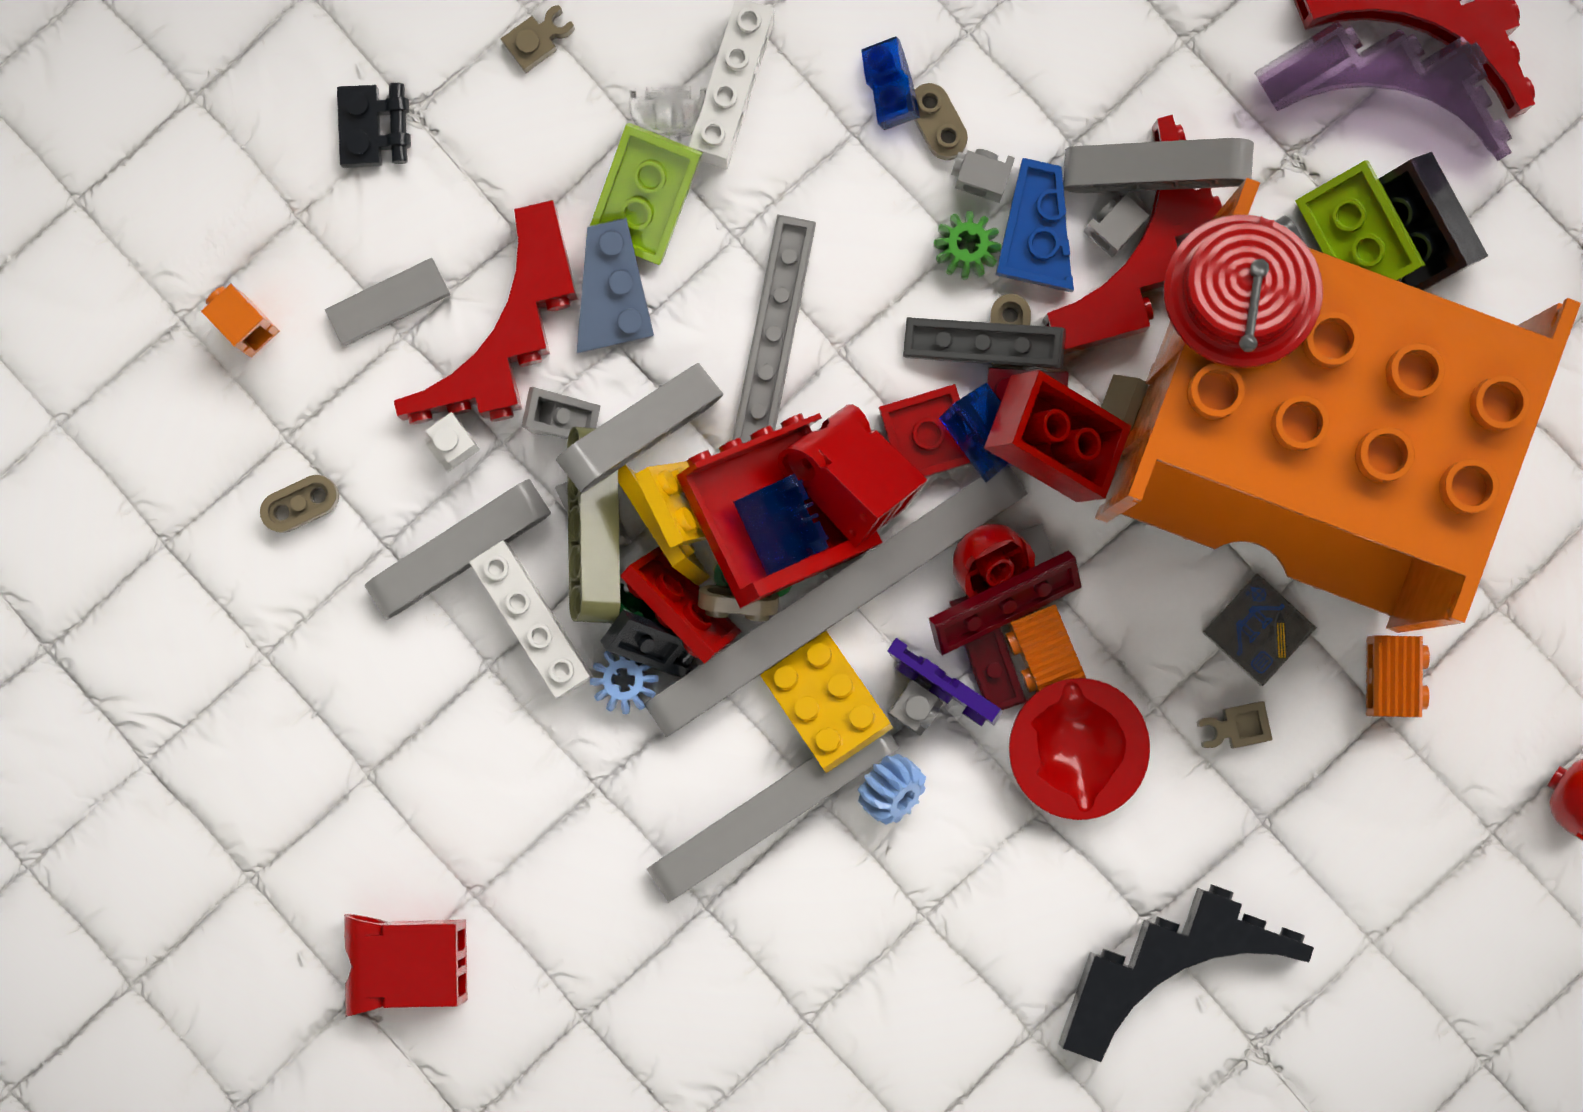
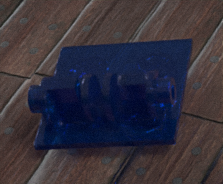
[733,473,829,576]

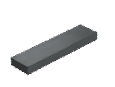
[903,317,1066,369]

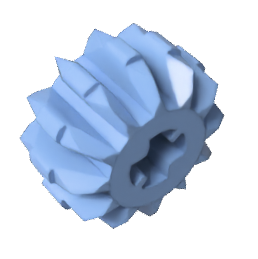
[590,651,659,714]
[858,754,926,825]

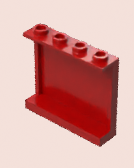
[676,413,883,609]

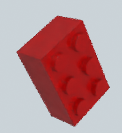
[984,370,1131,502]

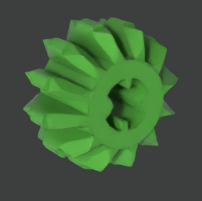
[933,211,1002,280]

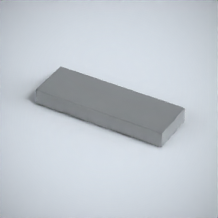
[324,257,451,347]

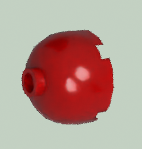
[953,524,1035,598]
[1547,759,1583,841]

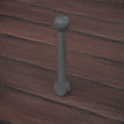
[1239,259,1269,352]

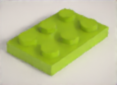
[586,123,703,266]
[1295,160,1425,280]

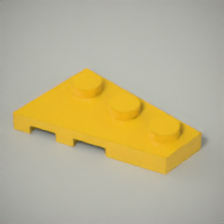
[618,465,711,586]

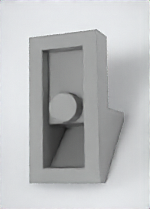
[522,387,601,439]

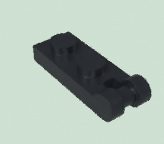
[600,610,695,678]

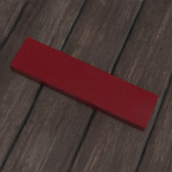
[928,550,1082,656]

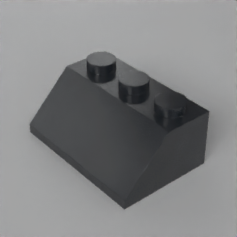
[1379,152,1488,291]

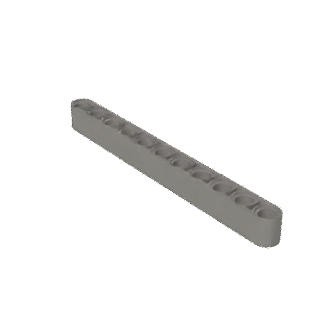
[644,461,1028,737]

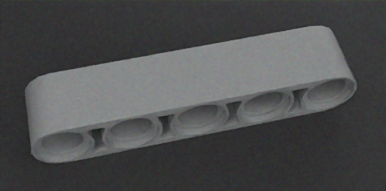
[1063,138,1254,193]
[556,363,724,493]
[364,479,551,619]

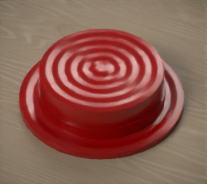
[1164,215,1323,368]
[1009,678,1150,820]

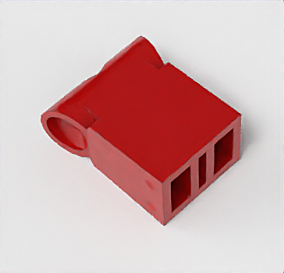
[778,404,927,547]
[344,914,468,1017]

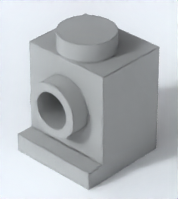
[951,149,1015,203]
[1083,192,1150,258]
[888,680,943,736]

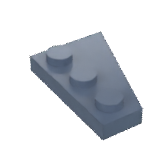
[577,218,654,353]

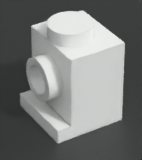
[424,412,480,472]

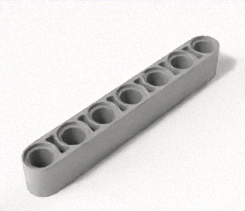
[646,731,900,903]

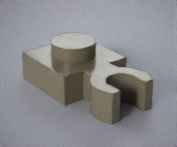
[501,5,575,74]
[1196,701,1273,749]

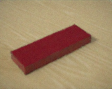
[949,596,1027,710]

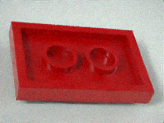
[620,546,742,664]

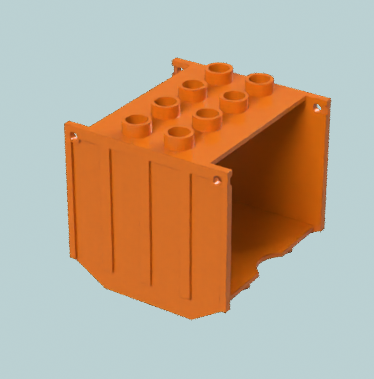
[1095,178,1581,633]

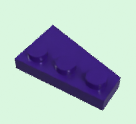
[887,638,1003,727]

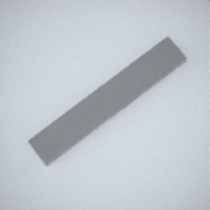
[732,214,816,443]

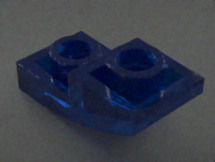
[861,36,920,130]

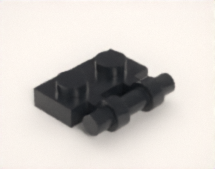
[337,83,411,168]

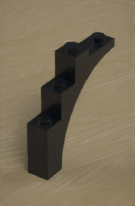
[1058,884,1314,1062]

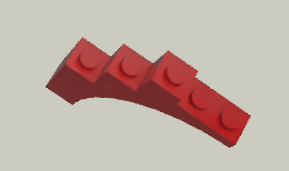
[1294,0,1535,119]
[1043,114,1222,354]
[394,200,578,425]

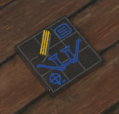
[1202,573,1317,686]

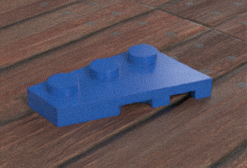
[995,158,1074,293]

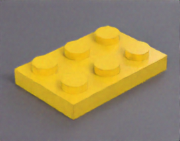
[634,461,707,548]
[760,631,893,773]

